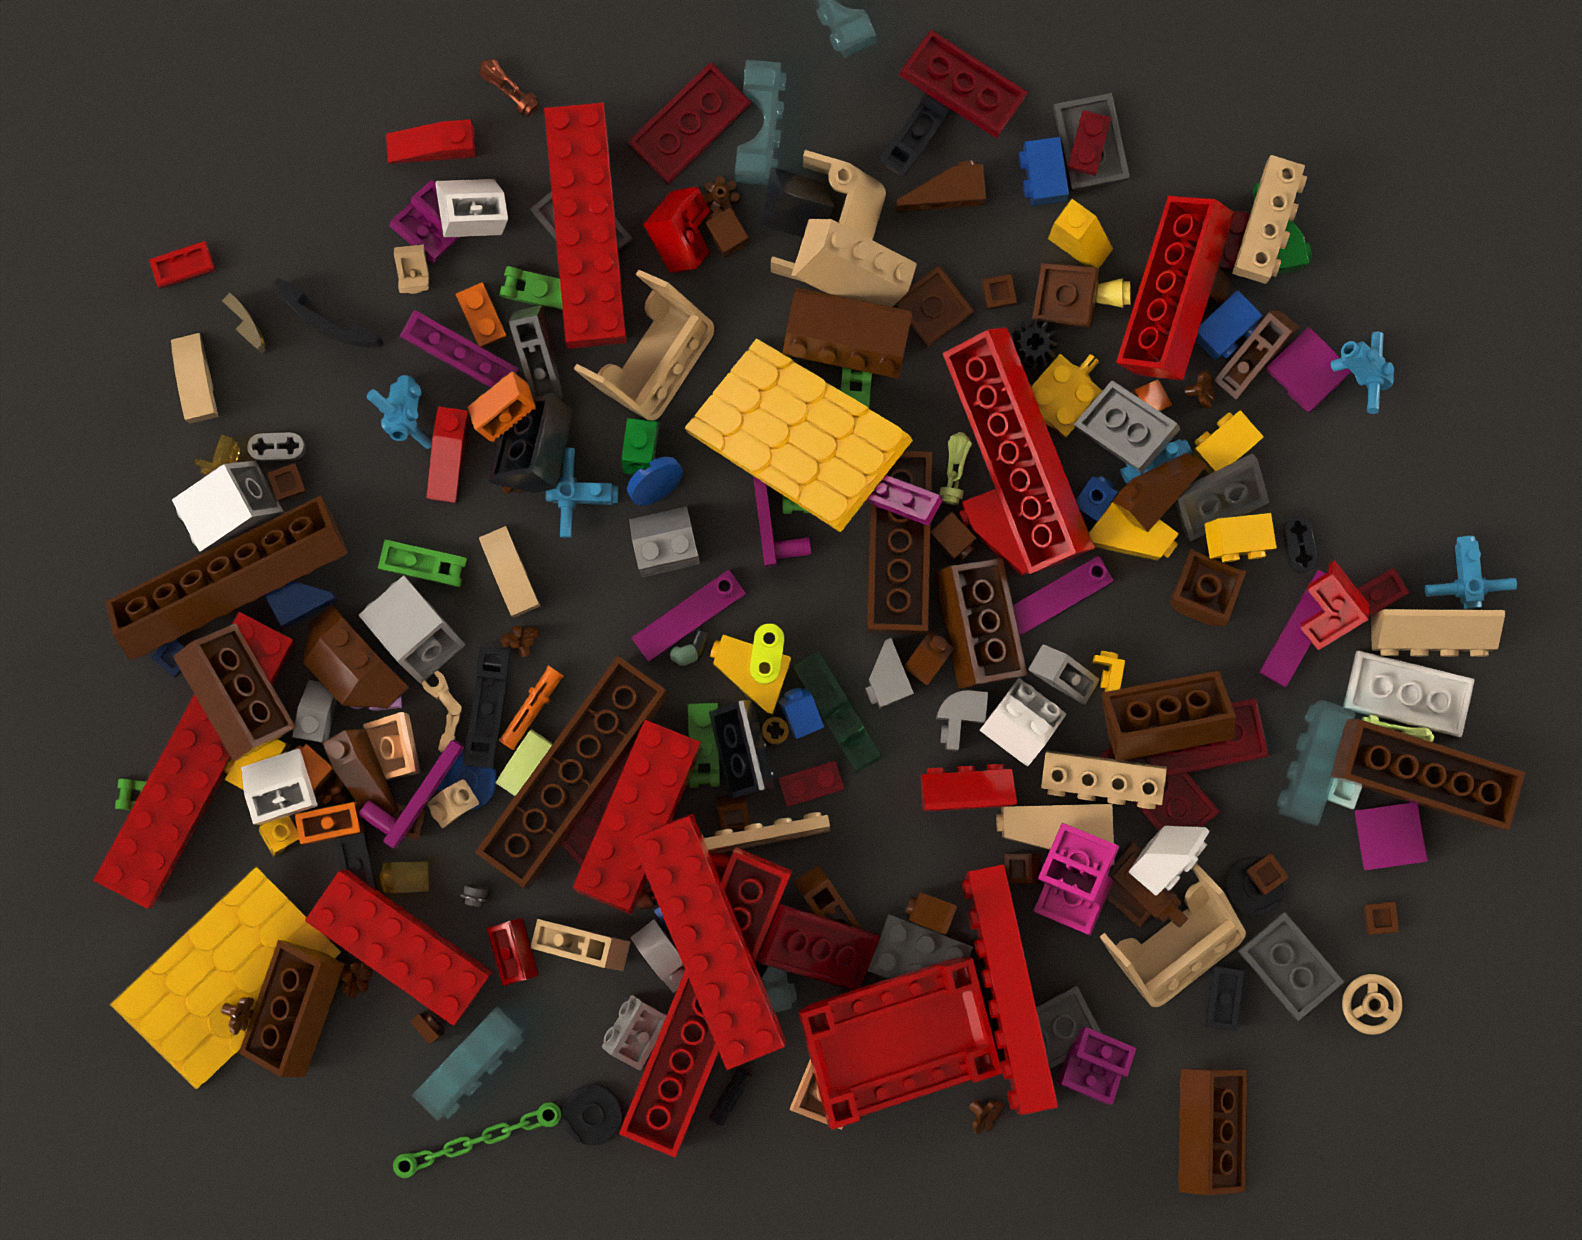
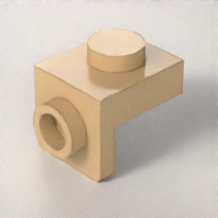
[394,244,429,294]
[427,779,479,829]

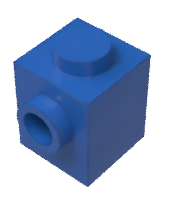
[1076,476,1117,525]
[778,688,824,739]

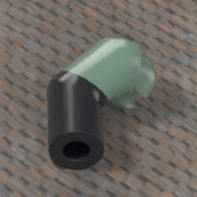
[670,629,710,666]

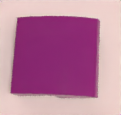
[389,180,460,264]
[1266,327,1351,413]
[1355,803,1428,870]
[1056,1027,1136,1105]

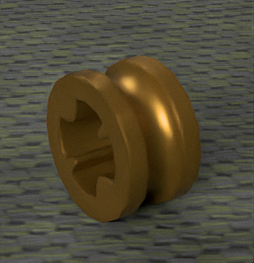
[762,717,789,744]

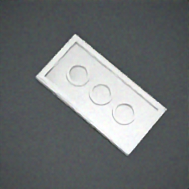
[1343,651,1475,738]

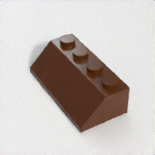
[782,287,913,379]
[934,558,1027,689]
[173,623,296,762]
[1102,670,1236,761]
[239,940,345,1077]
[1178,1068,1247,1195]

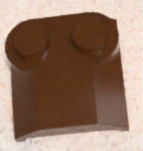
[1170,549,1246,626]

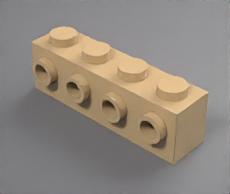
[1232,155,1307,284]
[1041,750,1167,809]

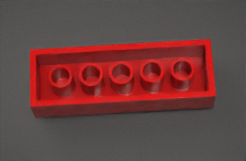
[1116,196,1235,381]
[573,720,703,915]
[305,868,493,1026]

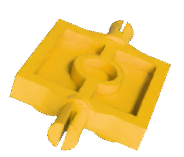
[1031,354,1102,438]

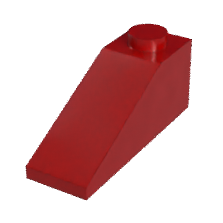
[386,119,476,164]
[426,406,471,503]
[958,489,1029,577]

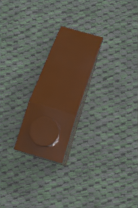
[896,161,986,212]
[1214,309,1300,399]
[1112,453,1207,532]
[323,729,399,815]
[794,865,861,928]
[905,892,957,935]

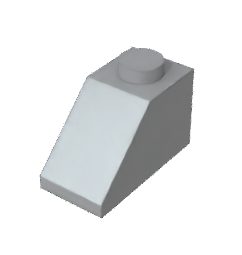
[865,638,914,709]
[1028,644,1100,705]
[292,680,336,743]

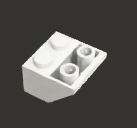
[435,179,508,237]
[980,678,1066,767]
[241,748,318,825]
[1128,826,1210,896]

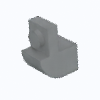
[936,690,988,751]
[631,920,685,993]

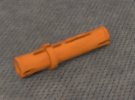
[498,665,564,750]

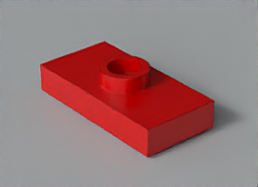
[149,241,216,289]

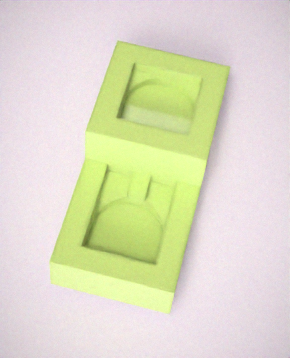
[496,729,553,796]

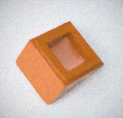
[1132,379,1172,411]

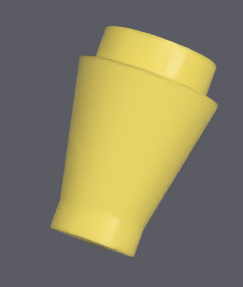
[1096,278,1131,308]

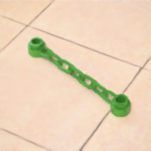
[393,1102,562,1178]

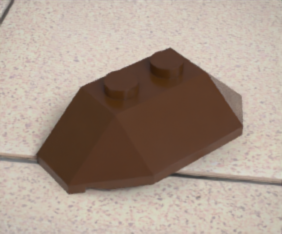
[303,604,409,709]

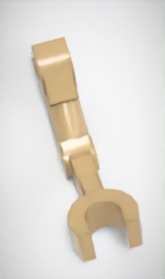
[422,671,462,753]

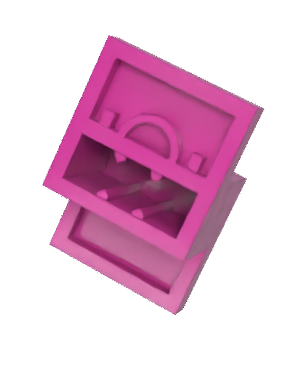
[1034,823,1119,936]

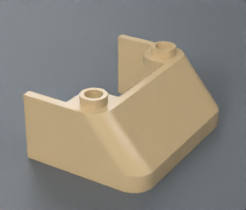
[771,150,886,282]
[574,270,714,421]
[1100,863,1246,1007]

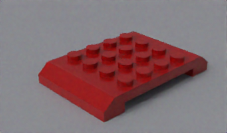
[798,956,1002,1130]

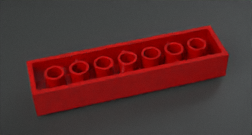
[544,103,627,349]
[943,327,1095,574]
[632,813,787,1070]
[961,864,1058,1115]

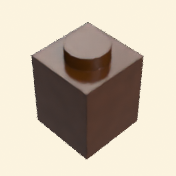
[705,207,749,259]
[930,512,976,561]
[903,630,954,685]

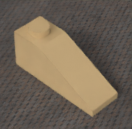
[530,919,630,971]

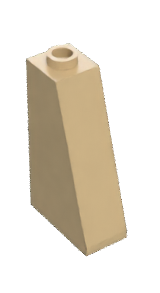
[996,804,1115,865]

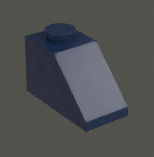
[265,581,339,629]

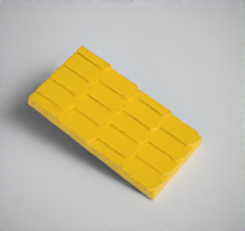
[685,338,913,532]
[109,867,341,1089]

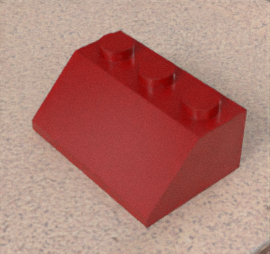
[920,764,1017,812]

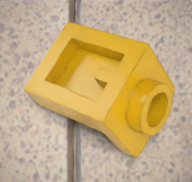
[1092,651,1125,692]
[259,816,299,857]

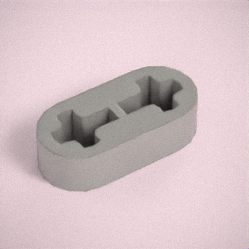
[247,432,306,462]

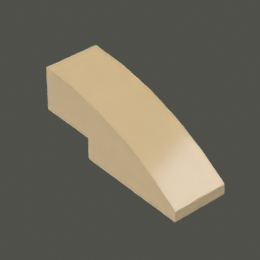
[171,333,219,424]
[479,526,541,618]

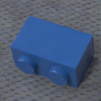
[1019,137,1069,206]
[1196,290,1263,361]

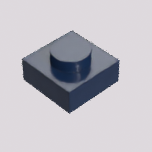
[152,639,185,678]

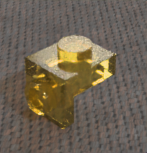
[194,435,240,476]
[380,861,429,893]

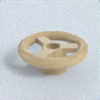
[1342,974,1403,1035]

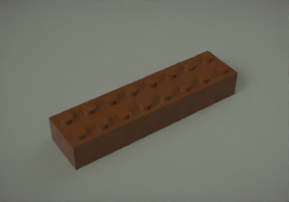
[105,495,348,661]
[475,655,670,890]

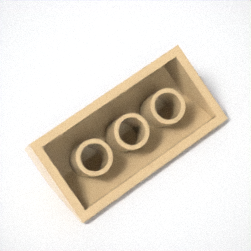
[791,219,917,307]
[1371,609,1505,657]

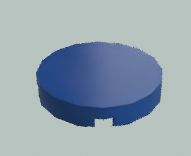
[627,457,683,506]
[438,751,497,810]

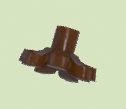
[703,176,741,213]
[1185,369,1216,409]
[500,625,539,657]
[315,776,348,805]
[340,961,372,999]
[221,997,254,1035]
[969,1100,1004,1135]

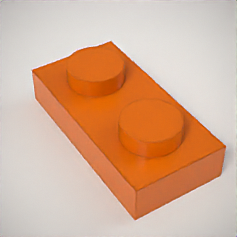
[456,282,507,348]

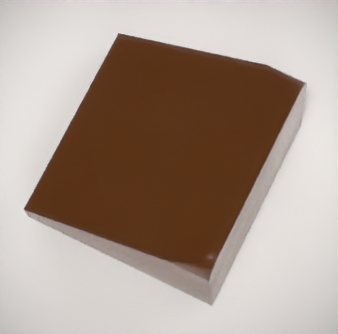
[1208,267,1231,306]
[715,795,751,831]
[1004,854,1041,884]

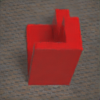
[643,186,710,273]
[1301,560,1370,650]

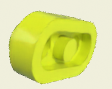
[750,624,784,684]

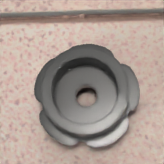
[460,885,489,907]

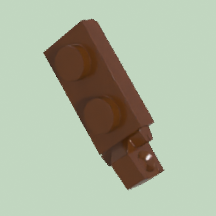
[1111,855,1188,928]

